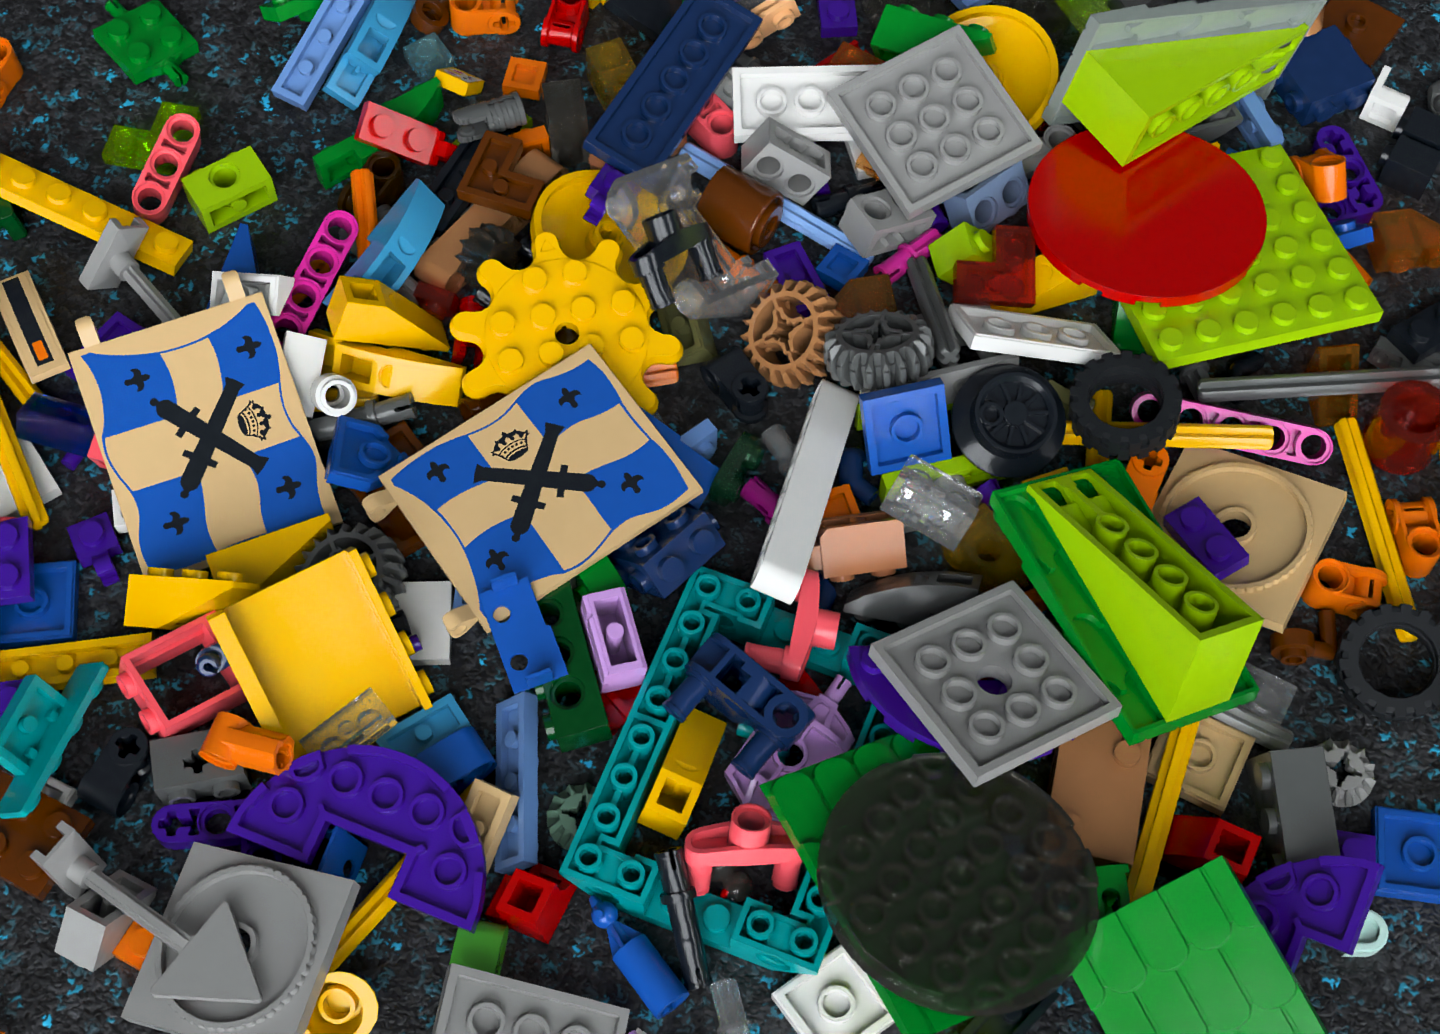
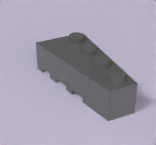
[1245,746,1341,870]

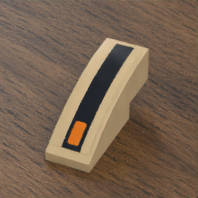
[0,270,71,384]

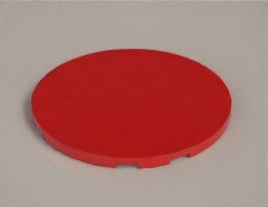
[1027,130,1267,307]

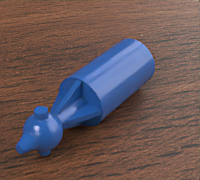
[589,895,689,1019]

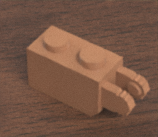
[807,509,907,582]

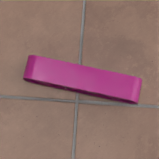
[271,210,359,347]
[1129,391,1333,466]

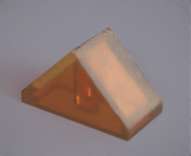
[1304,344,1360,427]

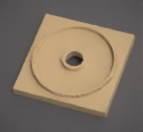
[1151,448,1347,634]

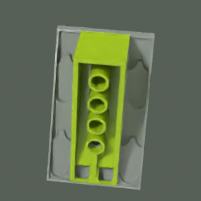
[1042,0,1328,167]

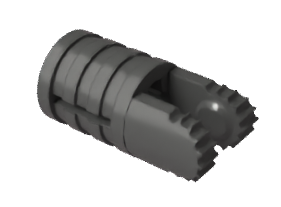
[452,91,527,144]

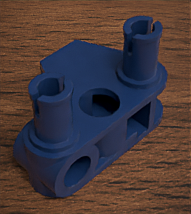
[662,632,816,780]

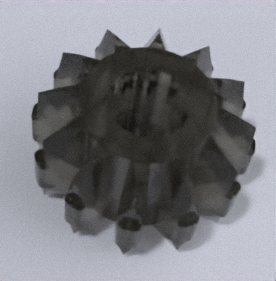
[455,223,524,289]

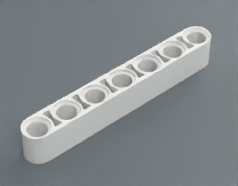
[750,379,859,605]

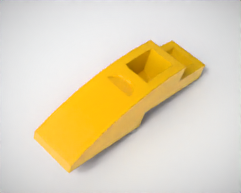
[308,329,467,407]

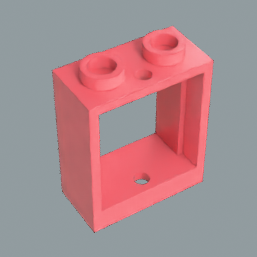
[116,610,248,739]

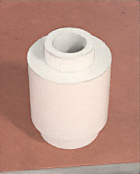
[310,373,357,417]

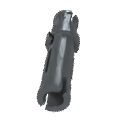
[307,392,418,443]

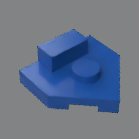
[324,415,409,493]

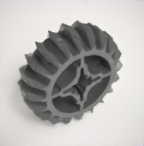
[823,309,935,392]
[294,522,408,608]

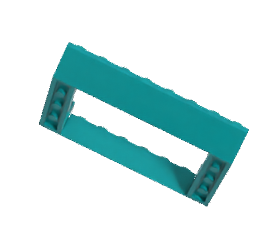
[559,566,896,975]

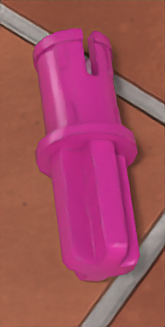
[873,228,943,288]

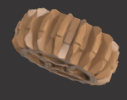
[740,279,845,389]

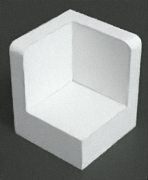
[1359,65,1411,132]

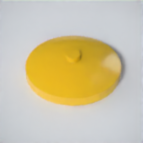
[948,5,1060,131]
[530,170,685,286]

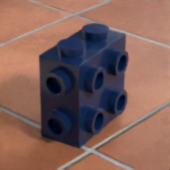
[1274,25,1376,127]
[607,505,726,599]

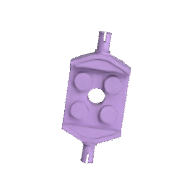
[724,674,855,822]

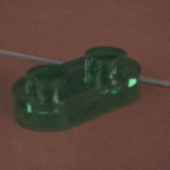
[708,431,765,507]

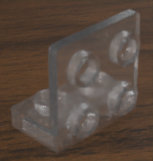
[879,454,983,552]

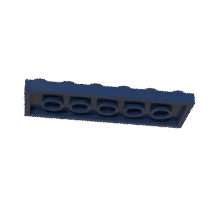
[582,0,763,189]

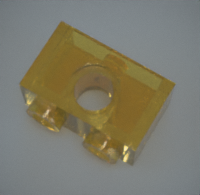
[585,37,636,111]
[942,503,1031,592]

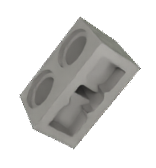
[741,117,832,206]
[838,188,937,258]

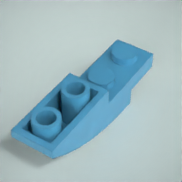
[322,0,416,111]
[322,178,445,308]

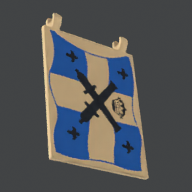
[67,270,343,577]
[362,344,704,638]

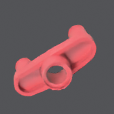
[744,569,841,682]
[683,803,802,896]

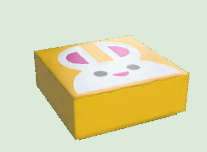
[434,67,485,97]

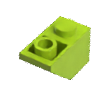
[928,221,1018,289]

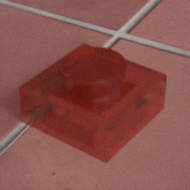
[413,281,460,320]

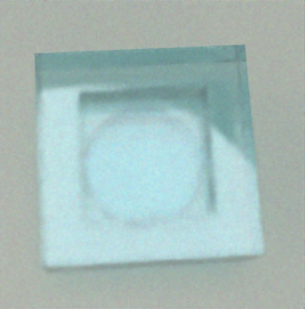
[402,32,455,82]

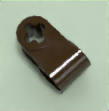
[337,151,406,214]

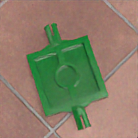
[93,0,200,87]

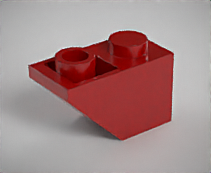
[1162,814,1262,884]

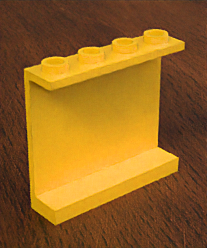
[206,546,434,760]

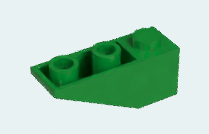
[870,4,997,62]

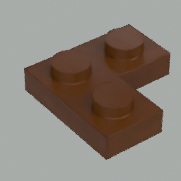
[457,130,545,221]

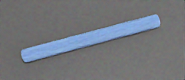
[678,142,875,265]

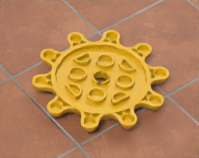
[449,232,683,415]

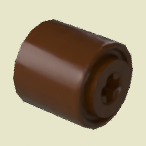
[695,165,784,255]

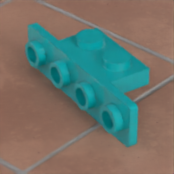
[0,661,109,819]

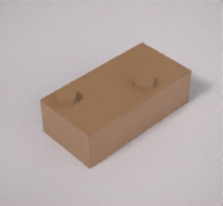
[1035,720,1152,872]

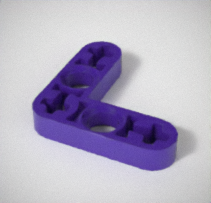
[1312,125,1384,225]
[151,799,286,864]

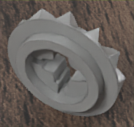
[1314,738,1376,807]

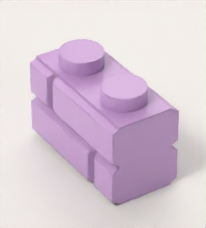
[579,587,648,693]

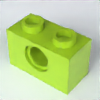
[181,146,278,234]

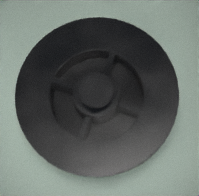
[951,364,1066,478]

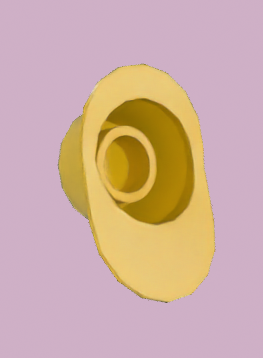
[305,971,379,1034]

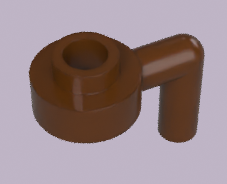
[410,0,450,36]
[1270,610,1338,665]

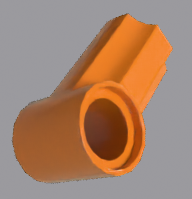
[198,711,295,776]

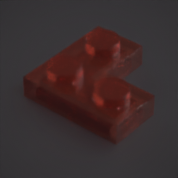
[953,225,1036,308]

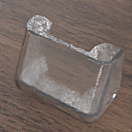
[605,153,779,320]

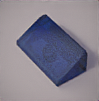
[16,392,95,458]

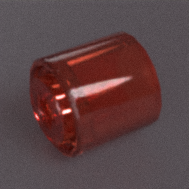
[1362,380,1440,476]

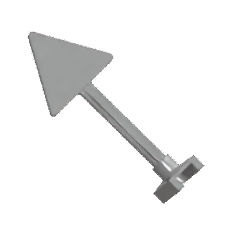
[78,217,181,323]
[29,820,263,1004]

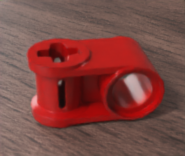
[540,0,590,53]

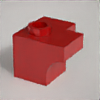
[485,863,577,944]

